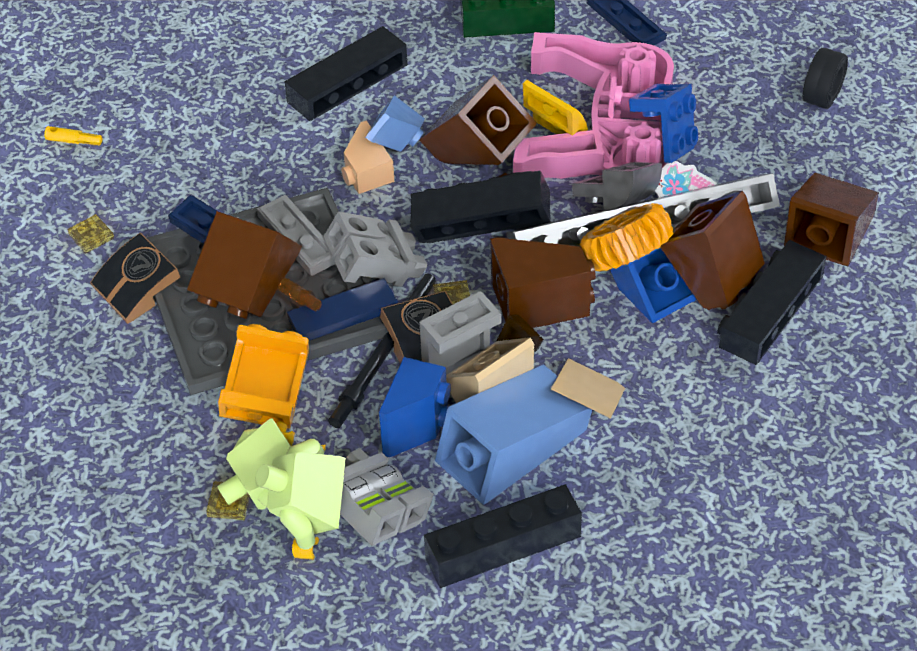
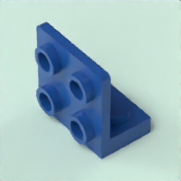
[629,84,698,163]

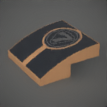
[90,232,181,324]
[380,291,453,364]

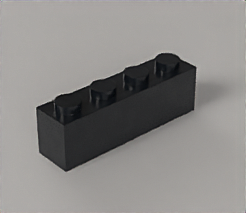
[284,26,408,121]
[410,170,551,243]
[717,240,826,365]
[424,484,582,588]

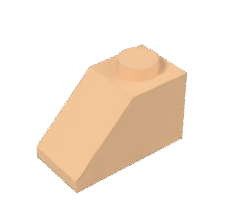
[341,120,395,194]

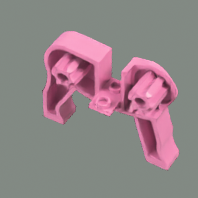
[513,32,674,179]

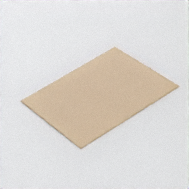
[551,358,625,419]

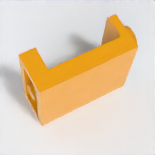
[218,324,309,429]

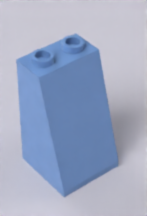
[435,364,592,505]

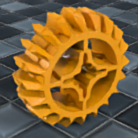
[580,203,673,272]

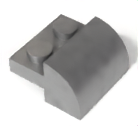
[572,162,662,211]

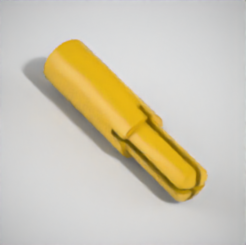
[44,126,103,146]

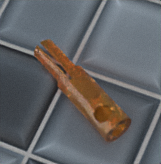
[278,278,322,311]

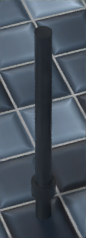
[328,274,436,428]

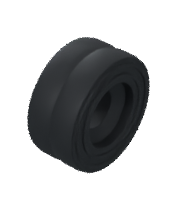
[802,48,848,109]

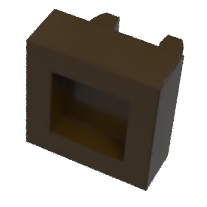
[496,315,544,352]

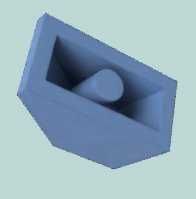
[365,95,425,152]

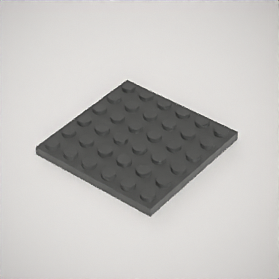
[147,187,388,395]

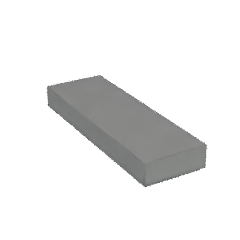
[257,194,336,276]

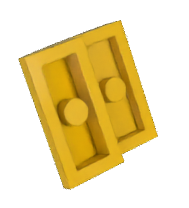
[523,80,588,136]

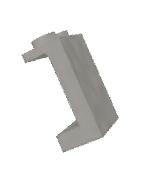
[419,291,501,397]

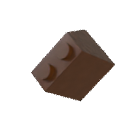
[419,75,537,165]
[784,173,879,267]
[660,191,765,310]
[187,211,302,319]
[490,237,596,328]

